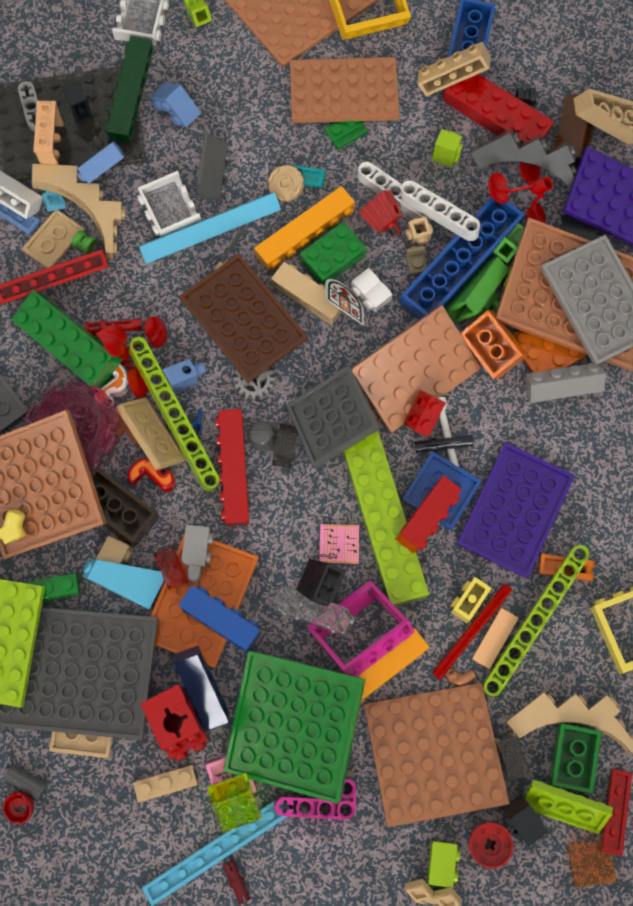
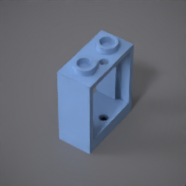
[77,141,126,184]

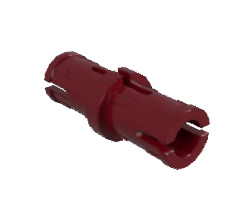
[222,860,251,905]

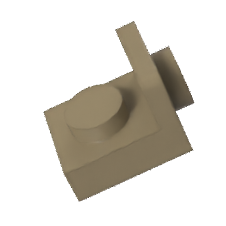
[405,245,427,276]

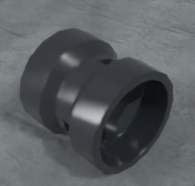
[516,87,536,106]

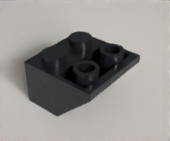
[294,559,346,610]

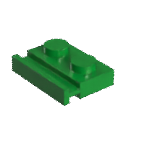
[324,121,368,150]

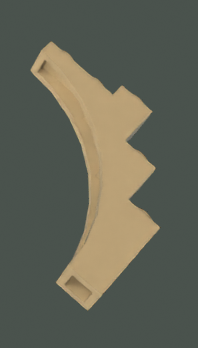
[32,164,125,260]
[504,693,633,755]

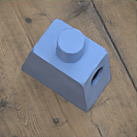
[162,359,206,395]

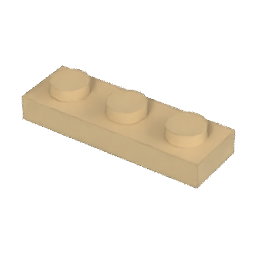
[133,765,198,803]

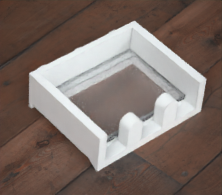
[112,0,169,47]
[137,171,201,237]

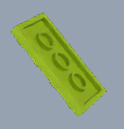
[523,780,613,834]

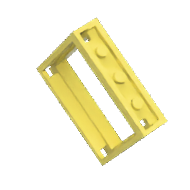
[590,587,633,675]

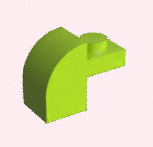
[183,0,212,27]

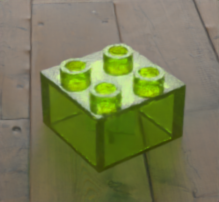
[207,773,262,833]

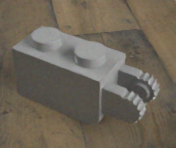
[181,525,214,584]

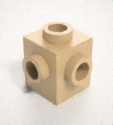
[405,216,433,246]

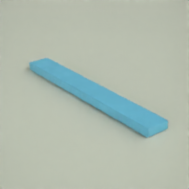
[139,192,281,264]
[142,796,293,906]

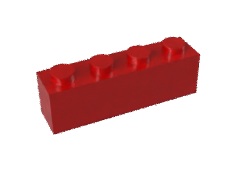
[395,475,462,553]

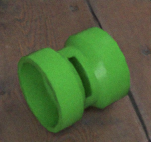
[71,230,97,254]

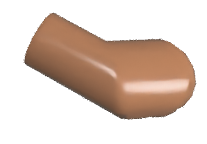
[446,669,476,686]

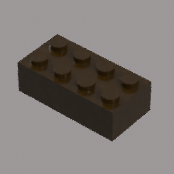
[91,467,158,549]

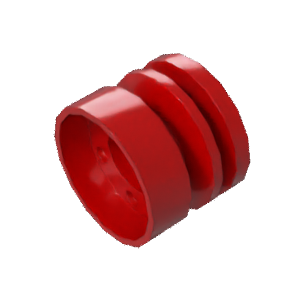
[468,822,513,868]

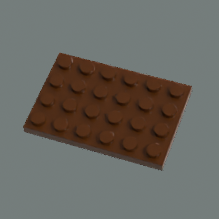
[179,253,308,384]

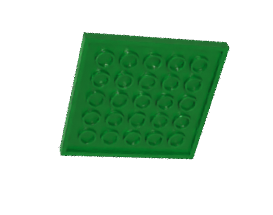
[223,650,366,804]

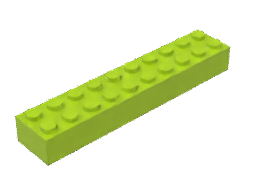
[342,431,429,607]

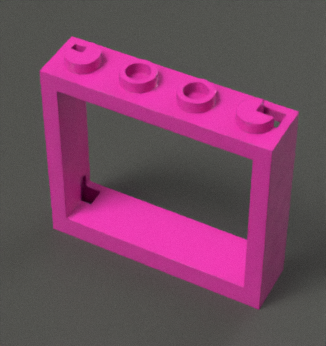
[307,580,414,677]

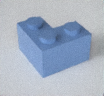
[150,82,201,127]

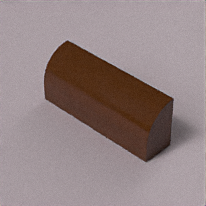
[555,94,594,166]

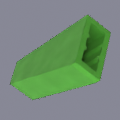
[444,257,510,323]

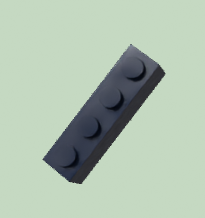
[173,646,229,730]

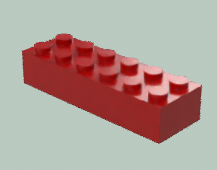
[443,74,554,144]

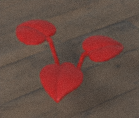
[488,162,553,224]
[96,316,167,399]

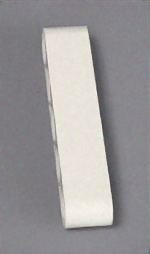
[358,162,432,223]
[401,181,480,241]

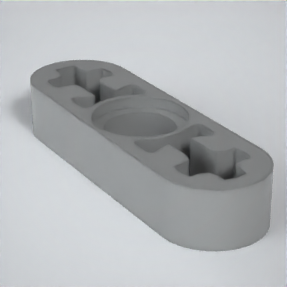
[18,81,38,131]

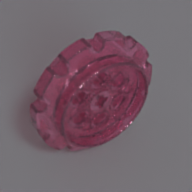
[25,381,120,472]

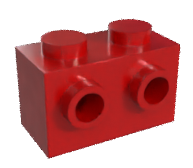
[404,390,446,437]

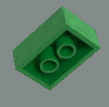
[300,221,367,285]
[548,723,602,794]

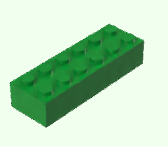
[11,290,123,389]

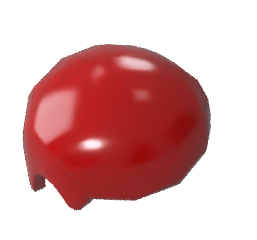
[3,792,35,825]

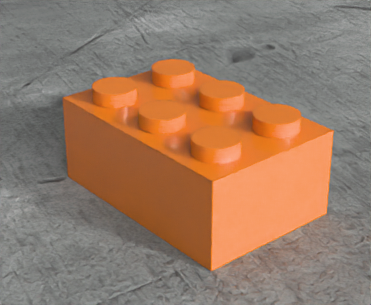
[460,310,528,379]

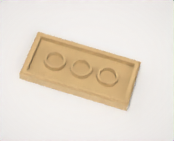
[116,397,185,471]

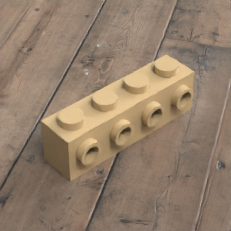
[417,42,491,96]
[271,262,342,325]

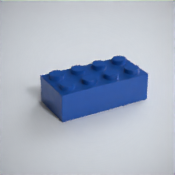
[448,0,496,74]
[178,585,261,654]

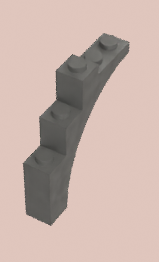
[471,129,577,188]

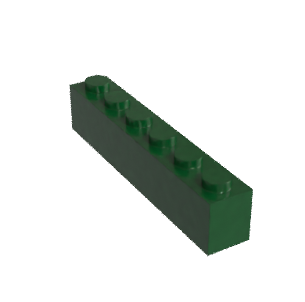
[105,36,153,144]

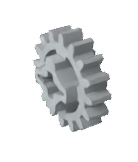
[233,369,275,401]

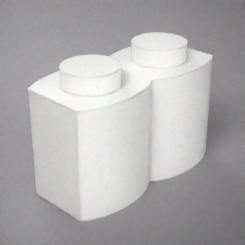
[351,268,393,312]

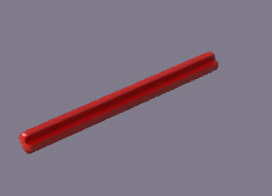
[432,584,512,679]

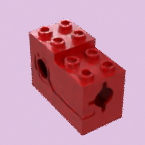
[140,684,210,761]

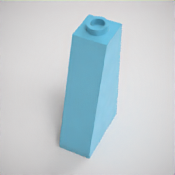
[82,559,167,609]

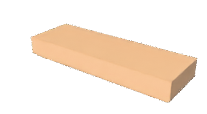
[472,608,518,669]

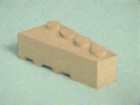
[574,89,633,145]

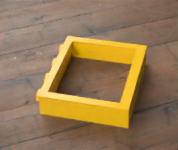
[329,0,411,40]

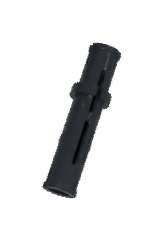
[415,434,474,453]

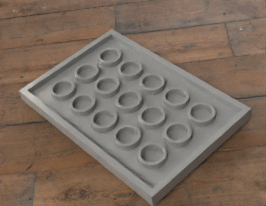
[540,235,633,365]

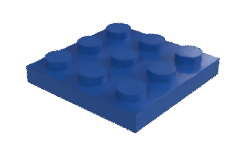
[402,451,482,531]

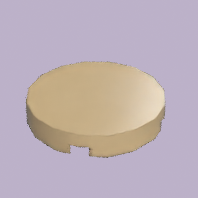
[268,165,304,202]

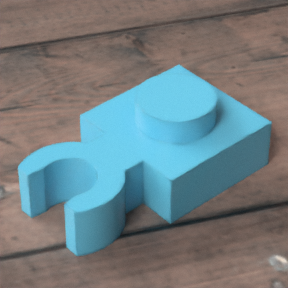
[41,190,65,212]

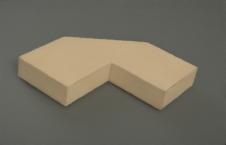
[404,879,462,906]

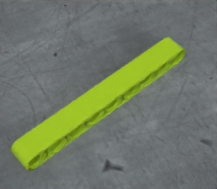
[129,337,219,492]
[482,545,589,696]

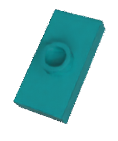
[291,164,327,189]

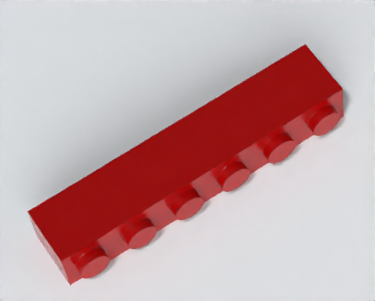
[0,249,108,304]
[215,409,249,526]

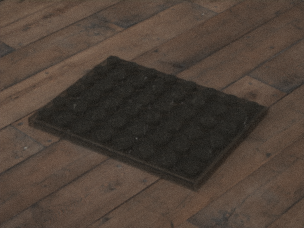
[0,66,147,182]

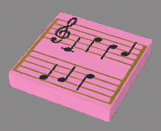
[319,524,359,565]

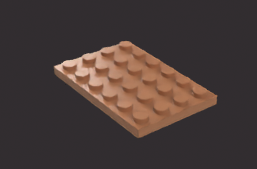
[290,57,400,123]
[351,305,481,433]

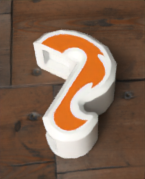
[94,364,130,409]

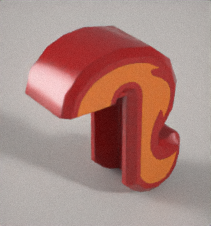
[127,457,176,492]

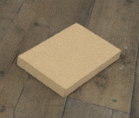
[21,210,85,268]
[49,732,113,758]

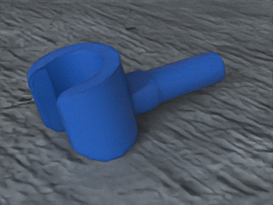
[191,409,203,436]

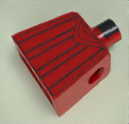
[358,190,403,237]

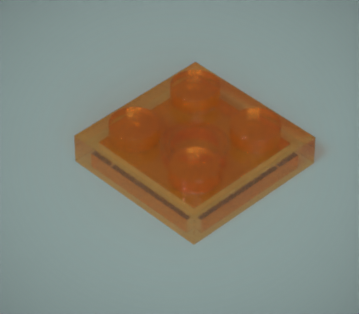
[567,840,617,888]

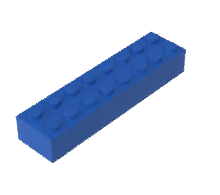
[400,197,525,320]

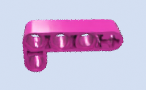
[273,779,356,820]

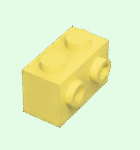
[451,577,491,623]

